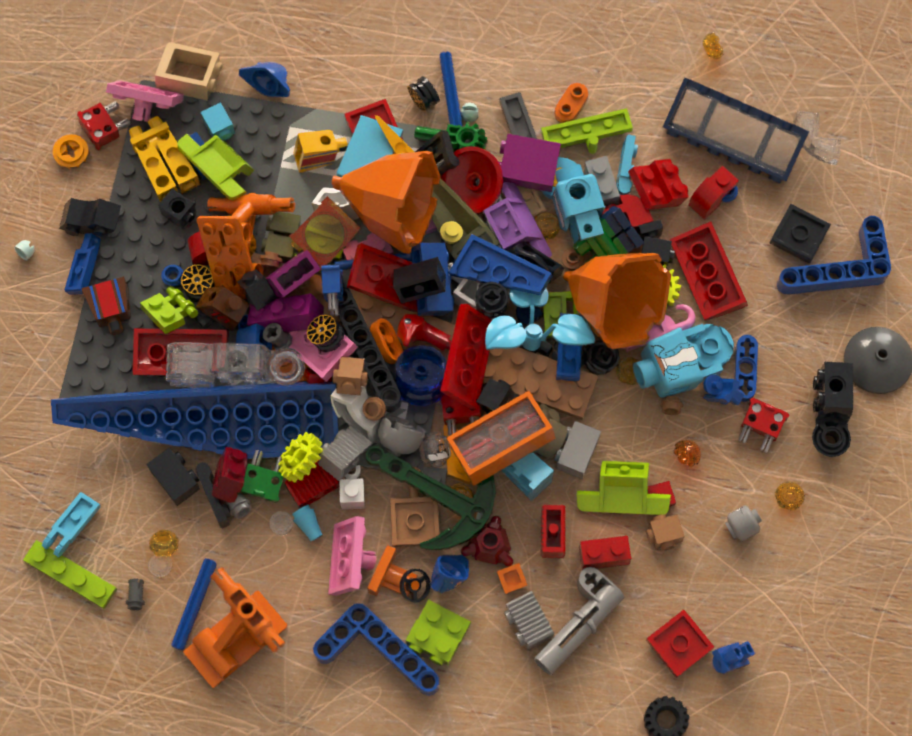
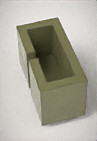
[261,212,301,263]

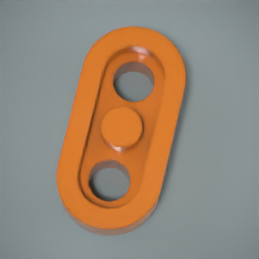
[555,83,588,123]
[370,318,404,364]

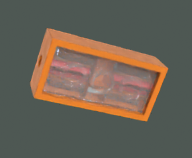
[447,391,556,486]

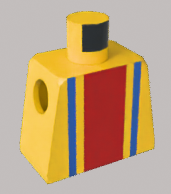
[293,130,348,173]

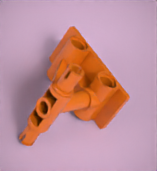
[196,193,295,299]
[184,567,288,688]

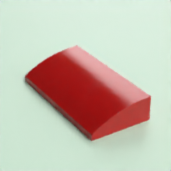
[669,221,748,321]
[133,328,229,376]

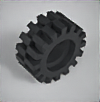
[644,696,690,736]

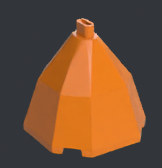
[332,151,440,254]
[563,253,671,349]

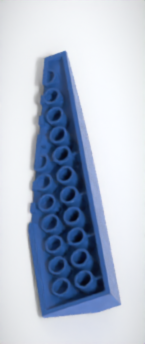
[51,380,339,459]

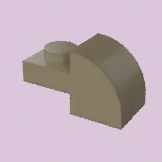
[535,403,567,459]

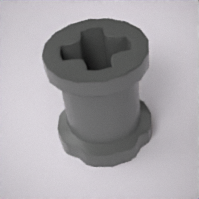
[263,323,292,351]

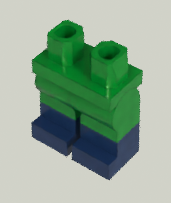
[572,206,644,263]

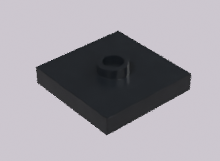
[769,204,831,264]

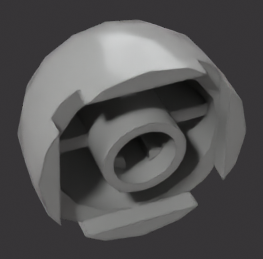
[378,415,427,457]

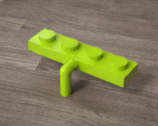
[541,108,633,154]

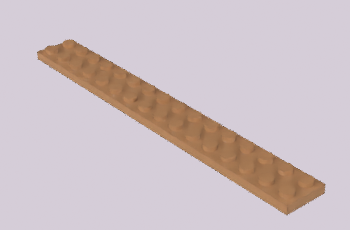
[251,252,598,420]

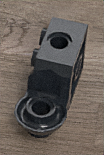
[812,362,853,457]

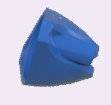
[239,62,290,97]
[431,555,469,594]

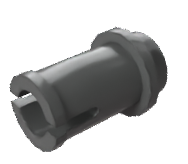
[125,578,145,610]

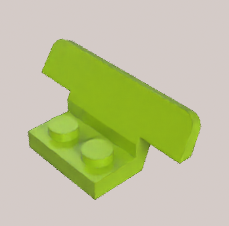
[177,134,254,200]
[577,461,671,515]

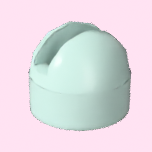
[461,103,479,122]
[14,240,35,260]

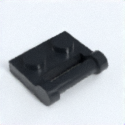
[415,130,459,177]

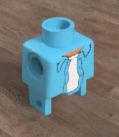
[552,164,605,244]
[633,324,723,398]

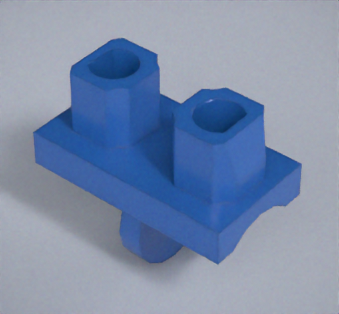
[703,375,745,405]
[712,641,755,674]

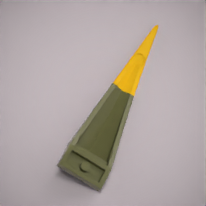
[375,115,500,260]

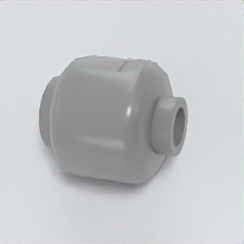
[725,506,762,541]

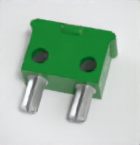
[240,450,284,503]

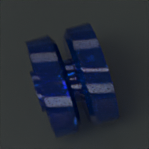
[396,345,447,406]

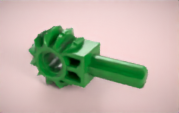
[414,122,488,152]

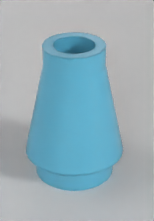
[292,505,323,542]

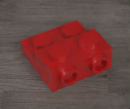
[628,159,689,210]

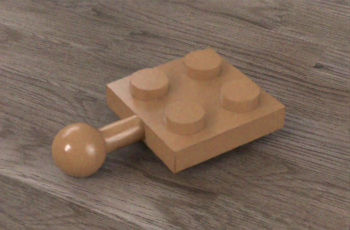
[390,466,439,547]

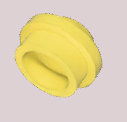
[440,221,463,244]

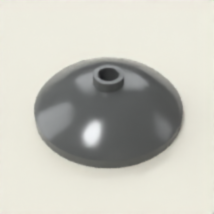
[844,327,912,394]

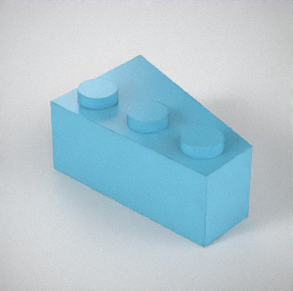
[501,452,554,501]

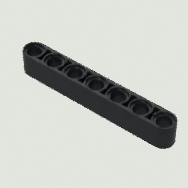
[321,275,402,413]

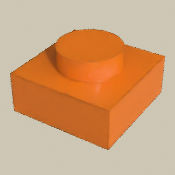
[497,563,528,594]

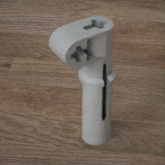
[534,567,625,676]

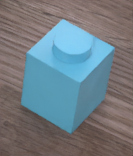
[201,102,235,141]

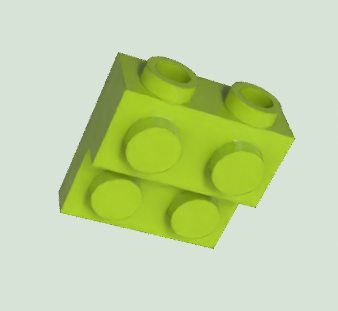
[406,599,471,666]

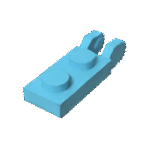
[616,135,638,195]
[42,492,101,557]

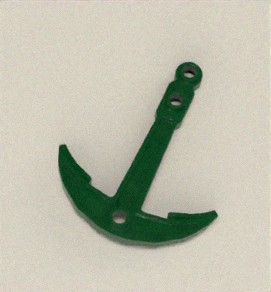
[366,446,496,550]

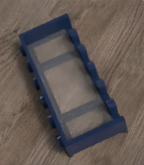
[663,77,810,184]

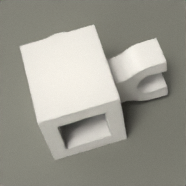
[339,465,365,510]

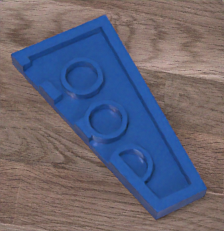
[449,234,552,296]

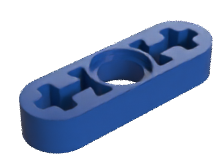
[734,335,758,402]

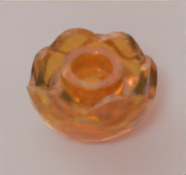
[673,440,701,467]

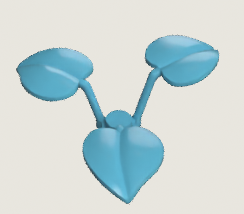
[485,288,595,351]

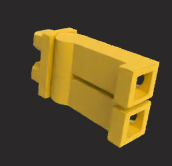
[129,116,200,203]

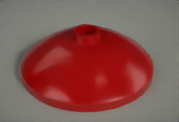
[440,146,503,214]

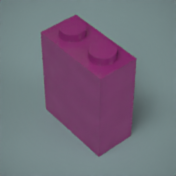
[498,133,561,193]
[266,250,321,299]

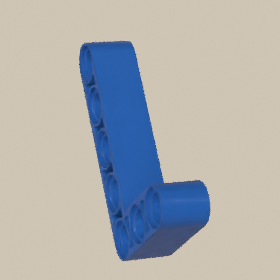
[777,216,891,295]
[313,603,439,696]

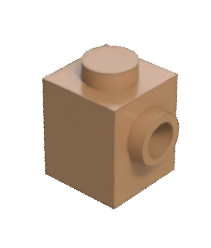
[333,357,368,396]
[646,514,685,551]

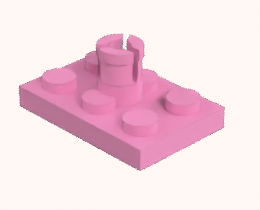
[106,80,184,122]
[289,320,358,382]
[328,516,376,596]

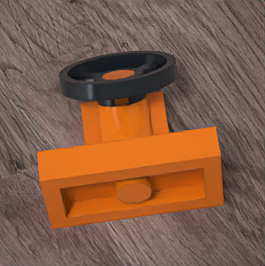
[367,545,431,602]

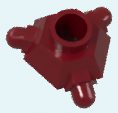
[461,516,514,567]

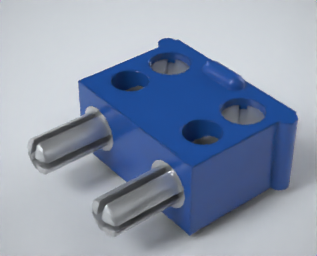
[321,265,344,316]

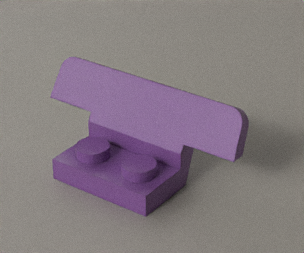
[483,182,552,258]

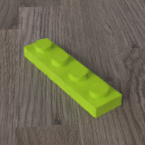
[23,540,117,609]

